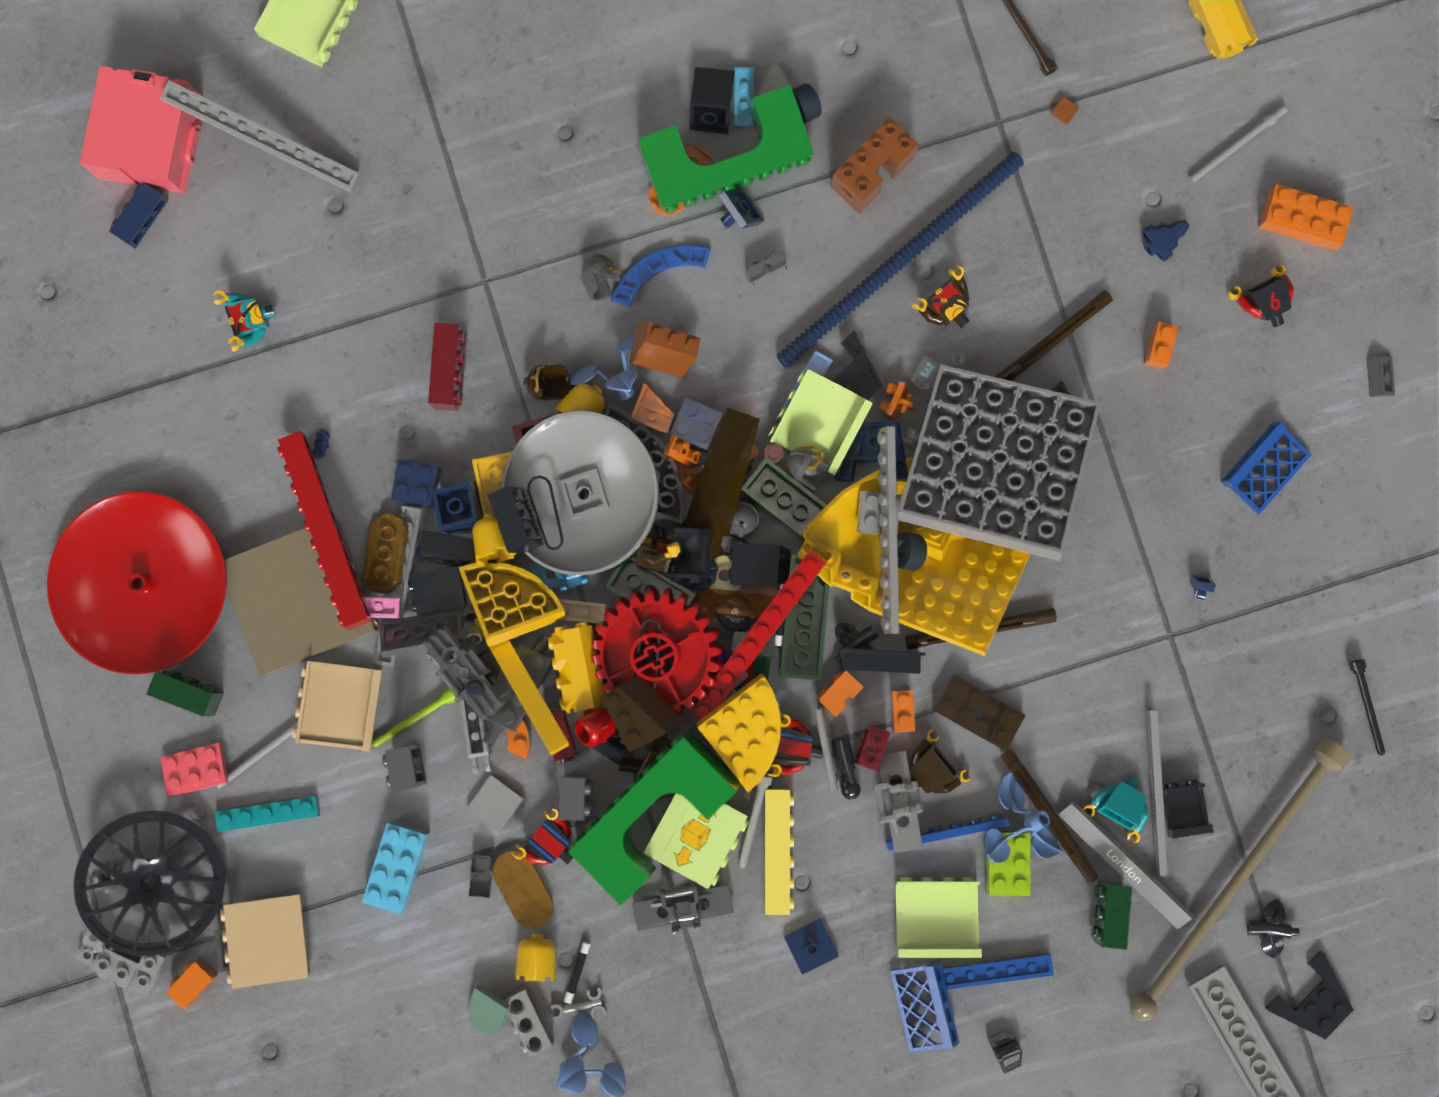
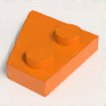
[631,384,675,435]

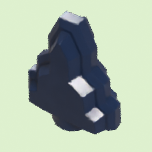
[1142,220,1190,262]

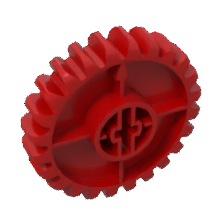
[591,587,724,715]

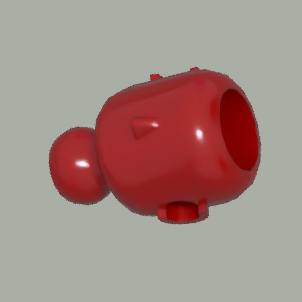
[575,708,616,747]

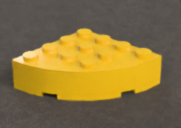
[459,562,566,647]
[696,673,781,792]

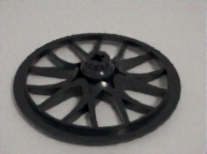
[74,810,225,956]

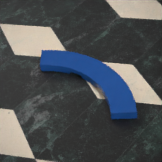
[611,245,711,307]

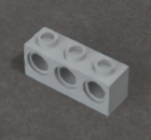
[503,987,554,1057]

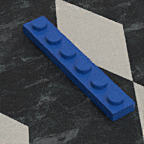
[885,814,1009,851]
[942,954,1054,990]

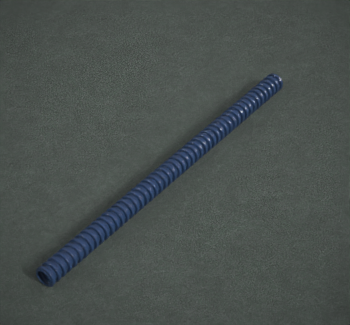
[776,151,1024,368]

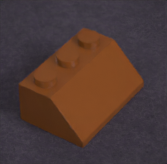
[629,322,701,378]

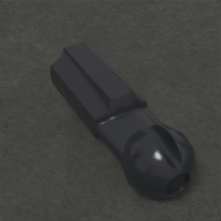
[831,738,861,800]

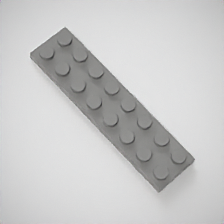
[1187,965,1300,1097]

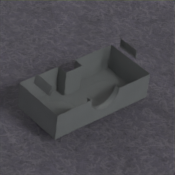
[746,252,787,286]
[469,854,494,898]

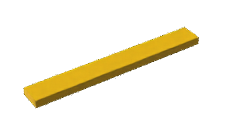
[474,619,569,755]

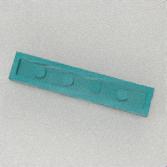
[214,796,320,832]

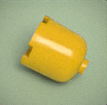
[555,383,606,414]
[473,514,517,564]
[514,934,557,981]

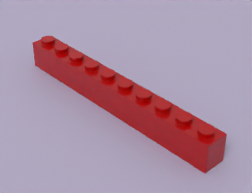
[277,431,372,630]
[690,547,829,720]

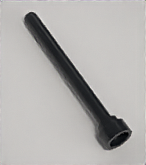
[1348,659,1386,756]

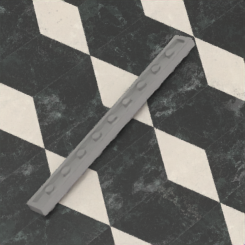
[160,80,359,192]
[877,426,899,634]

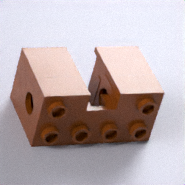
[831,117,919,214]

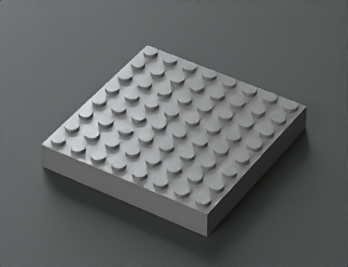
[898,364,1101,561]

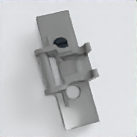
[872,751,923,853]

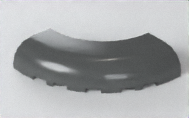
[603,404,684,528]

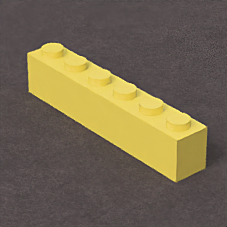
[765,789,794,915]

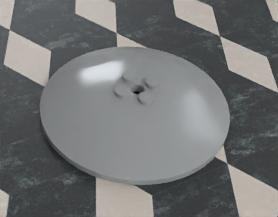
[501,411,659,575]

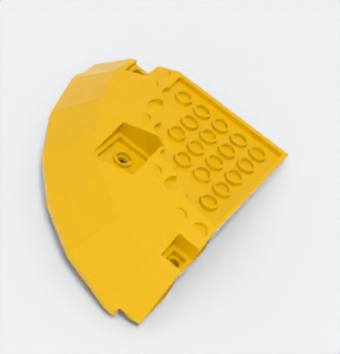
[797,456,1031,656]

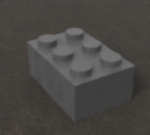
[382,744,427,792]
[559,775,593,821]

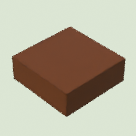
[1051,96,1079,125]

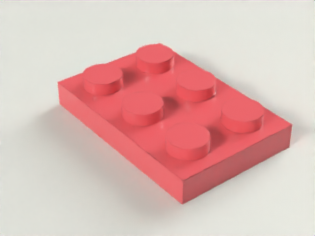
[160,743,229,797]

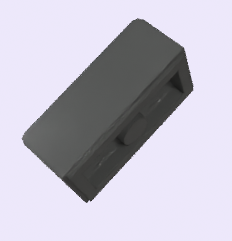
[1367,355,1395,397]

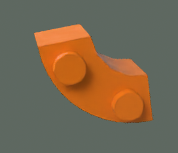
[505,717,532,759]

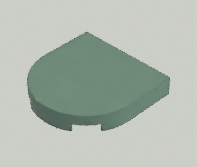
[468,985,511,1035]

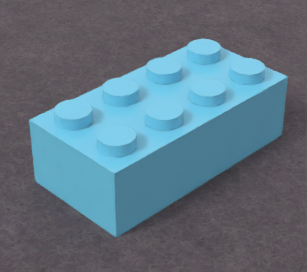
[362,821,430,915]

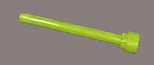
[371,688,456,747]

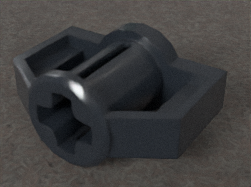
[988,1031,1023,1074]

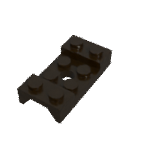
[933,675,1026,751]

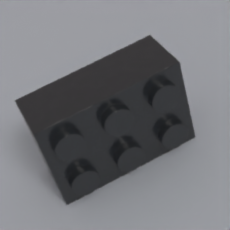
[488,486,544,554]

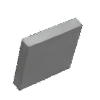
[467,775,524,832]

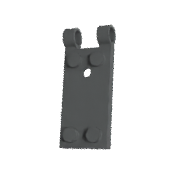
[380,604,482,657]

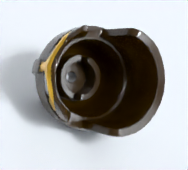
[523,364,570,401]

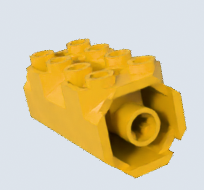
[1188,0,1258,59]
[548,622,605,714]

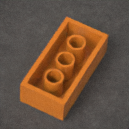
[1258,184,1354,251]

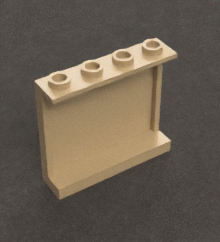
[292,661,382,752]
[220,893,309,989]

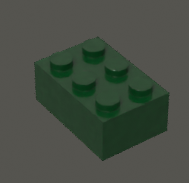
[146,669,224,717]
[1091,880,1132,950]

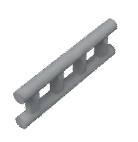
[814,708,842,791]

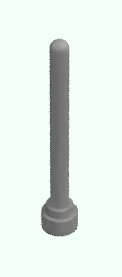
[738,773,773,868]

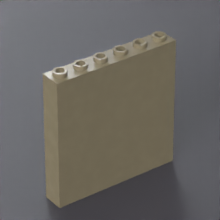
[224,521,379,676]

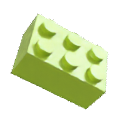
[985,831,1031,896]

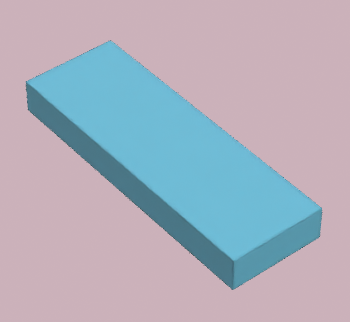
[734,67,754,128]

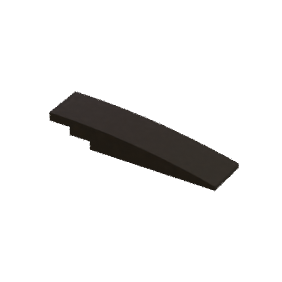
[683,408,760,565]

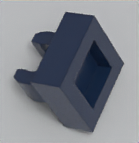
[1190,575,1216,600]

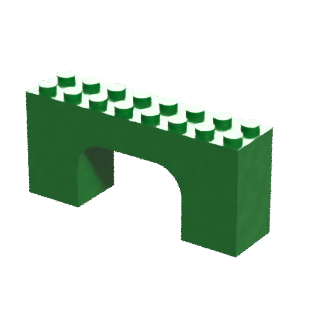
[637,85,815,214]
[568,731,741,906]

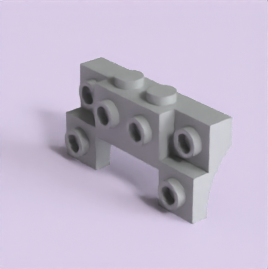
[75,929,167,994]

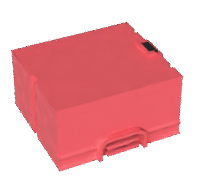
[80,66,201,193]

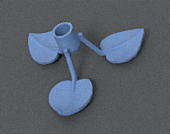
[570,335,638,400]
[983,772,1063,863]
[556,1010,626,1097]

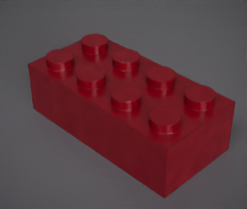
[428,323,467,411]

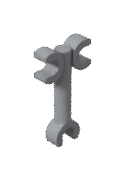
[551,986,607,1020]

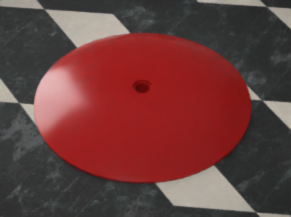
[47,492,227,675]

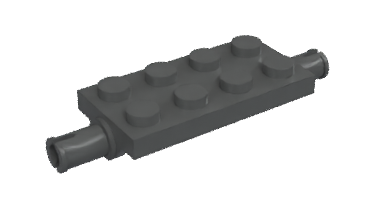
[482,634,552,747]

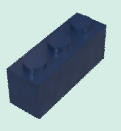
[109,182,168,249]

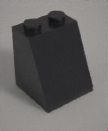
[689,67,735,134]
[728,543,791,589]

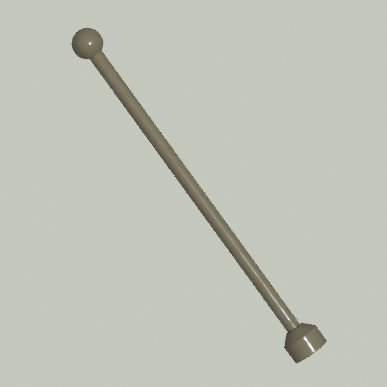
[1130,736,1352,1022]

